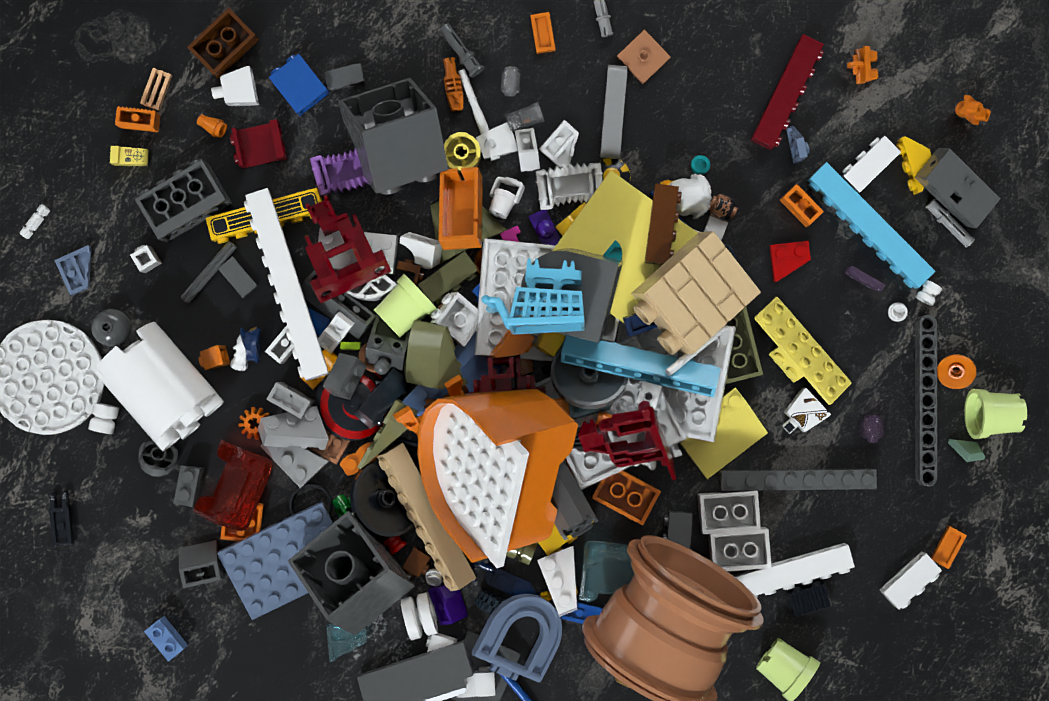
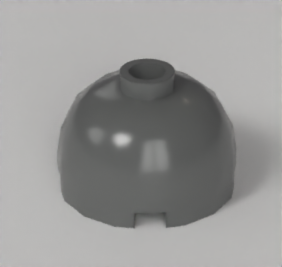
[91,309,132,347]
[138,440,178,477]

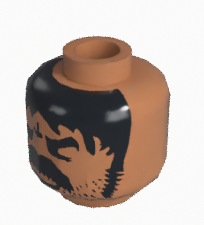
[708,194,738,222]

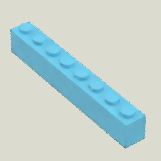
[807,162,935,289]
[561,335,721,398]

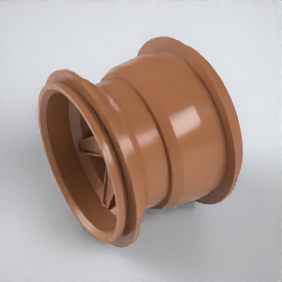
[582,535,764,701]

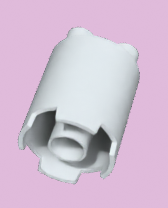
[96,322,224,451]

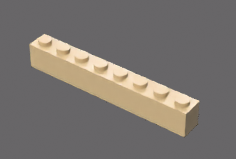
[377,443,476,591]

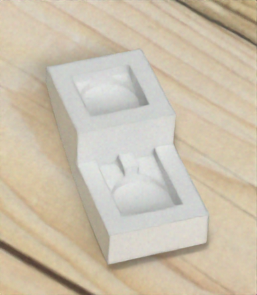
[318,311,354,354]

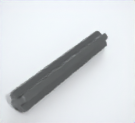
[181,241,237,303]

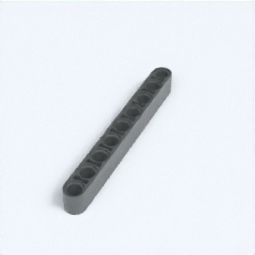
[915,315,937,487]

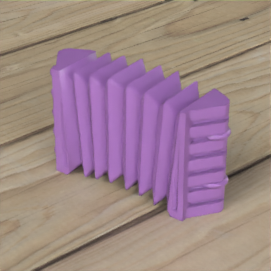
[310,149,369,196]

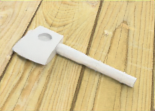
[458,69,518,161]

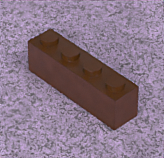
[644,183,682,265]

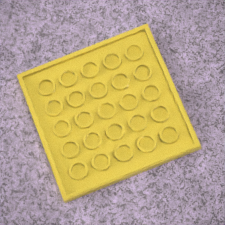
[553,170,698,323]

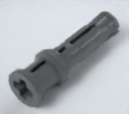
[439,23,485,78]

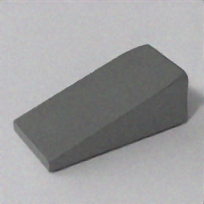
[324,63,365,91]

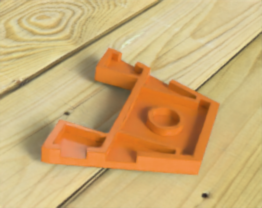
[393,375,464,436]

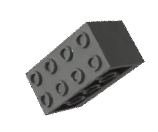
[135,160,232,243]

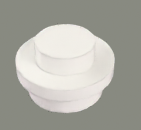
[888,302,908,322]
[425,569,444,586]

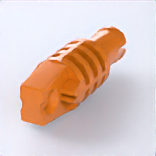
[443,57,463,112]

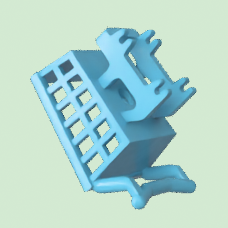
[481,258,585,334]

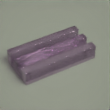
[844,266,885,292]

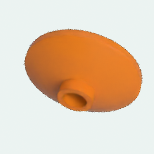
[937,354,976,389]

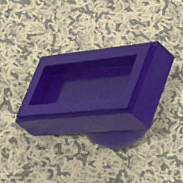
[528,210,561,246]

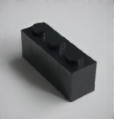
[353,368,410,429]

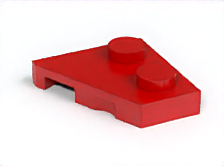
[769,241,811,282]

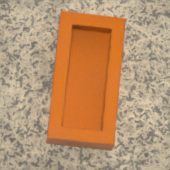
[530,12,555,54]
[931,526,967,569]

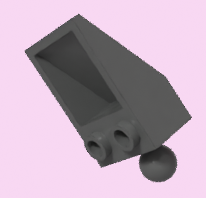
[365,314,411,375]

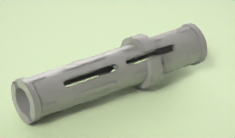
[926,199,975,248]

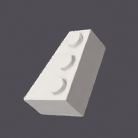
[537,546,577,617]

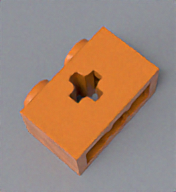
[780,184,824,227]

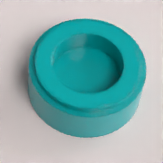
[690,155,710,175]

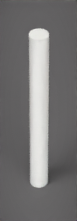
[665,326,726,376]

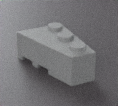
[260,444,330,488]

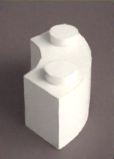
[346,275,397,301]

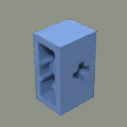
[144,616,188,662]

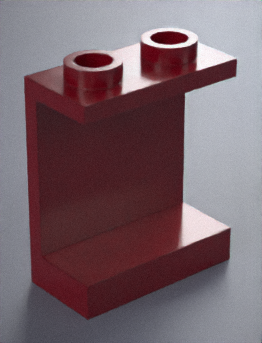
[230,119,287,168]

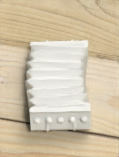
[536,163,603,210]

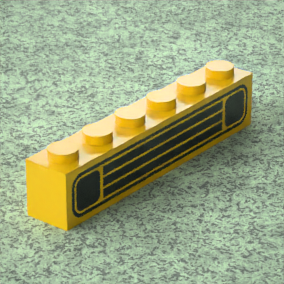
[206,188,322,244]

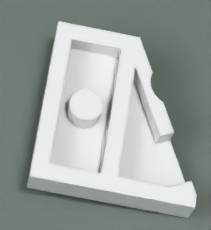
[539,120,579,168]

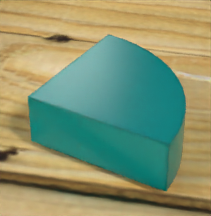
[603,240,622,260]

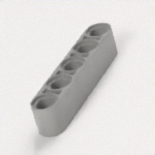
[600,65,628,159]

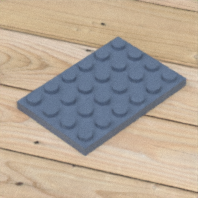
[217,501,333,620]

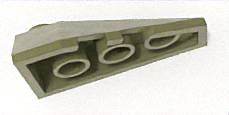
[358,400,419,469]

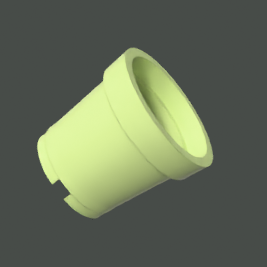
[374,274,437,337]
[964,389,1027,439]
[756,638,820,701]

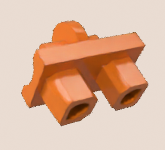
[847,46,878,84]
[955,95,991,125]

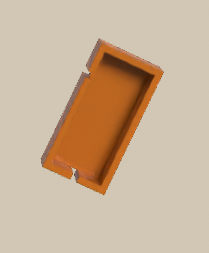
[439,167,483,250]

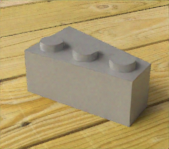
[258,406,329,450]

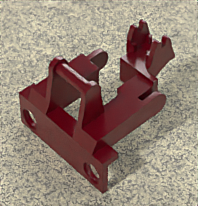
[305,195,392,303]
[468,354,546,394]
[578,401,676,480]

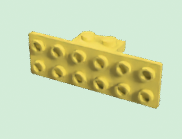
[754,297,851,405]

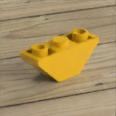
[897,136,931,195]

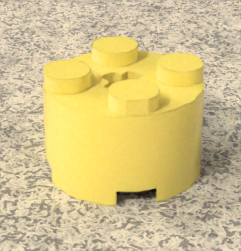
[444,132,481,173]

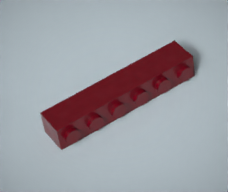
[750,34,824,150]

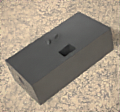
[914,148,1001,228]

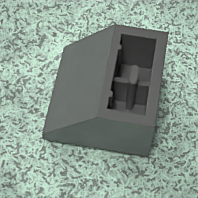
[179,540,225,588]

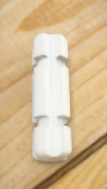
[20,204,50,239]

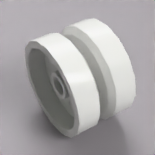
[401,592,438,640]

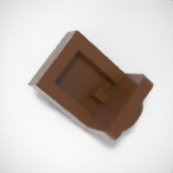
[397,259,425,286]

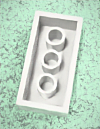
[318,228,398,275]

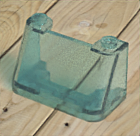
[579,541,634,602]

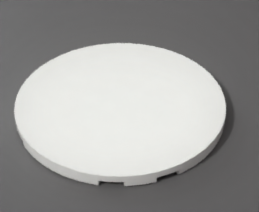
[0,320,105,435]

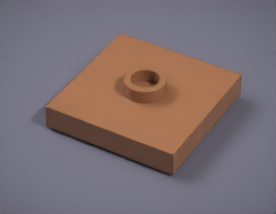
[617,30,671,84]

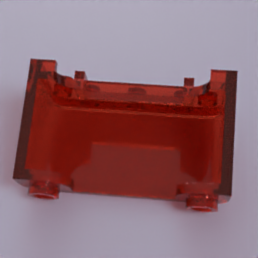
[193,439,272,531]

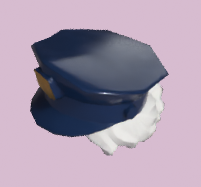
[230,327,261,371]

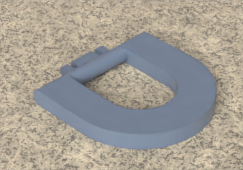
[472,594,562,682]

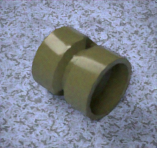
[506,542,538,565]

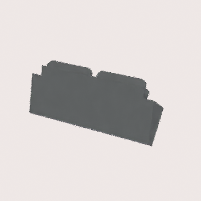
[357,640,475,701]

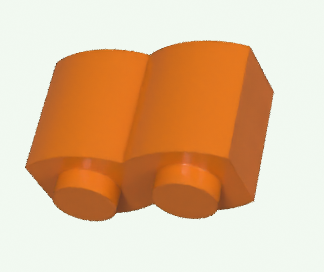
[340,442,381,476]

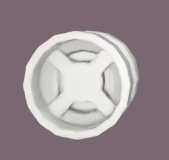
[915,280,942,306]

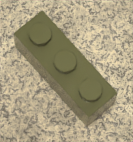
[418,251,478,305]

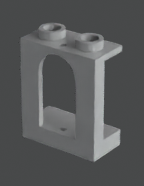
[267,382,315,419]

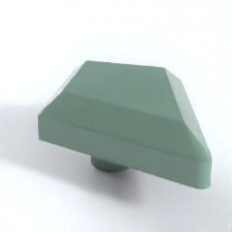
[948,439,985,462]

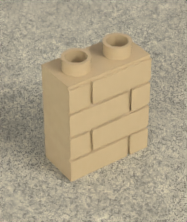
[631,231,761,355]

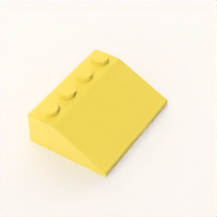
[680,387,768,479]

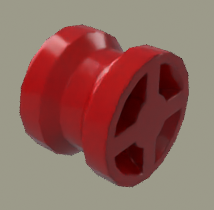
[383,535,407,555]

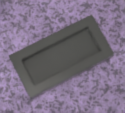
[218,256,258,298]

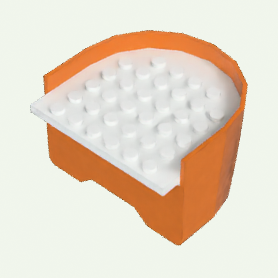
[418,389,578,568]

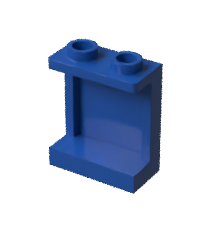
[269,54,329,116]

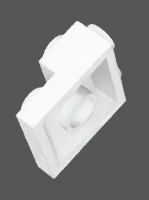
[430,292,478,347]

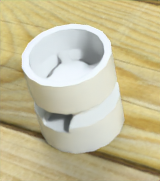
[88,402,119,434]

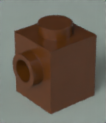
[402,546,431,578]

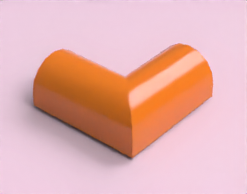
[220,502,264,541]

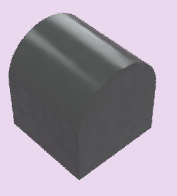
[521,248,623,343]

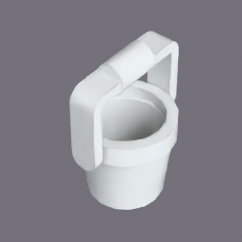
[489,177,525,219]

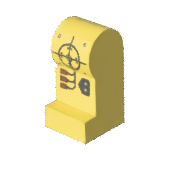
[110,146,149,166]

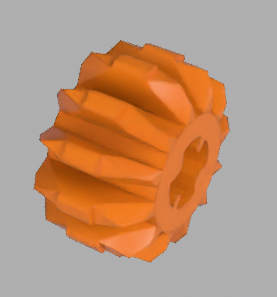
[238,407,269,440]

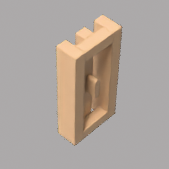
[140,68,173,111]

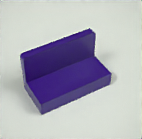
[428,584,468,626]

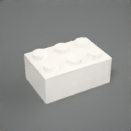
[697,490,761,534]
[708,527,772,571]

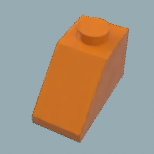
[490,330,535,358]
[199,345,230,370]

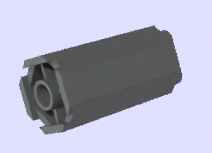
[551,460,598,540]

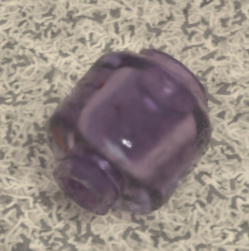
[860,415,885,443]

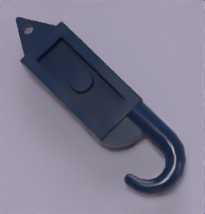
[469,562,539,596]

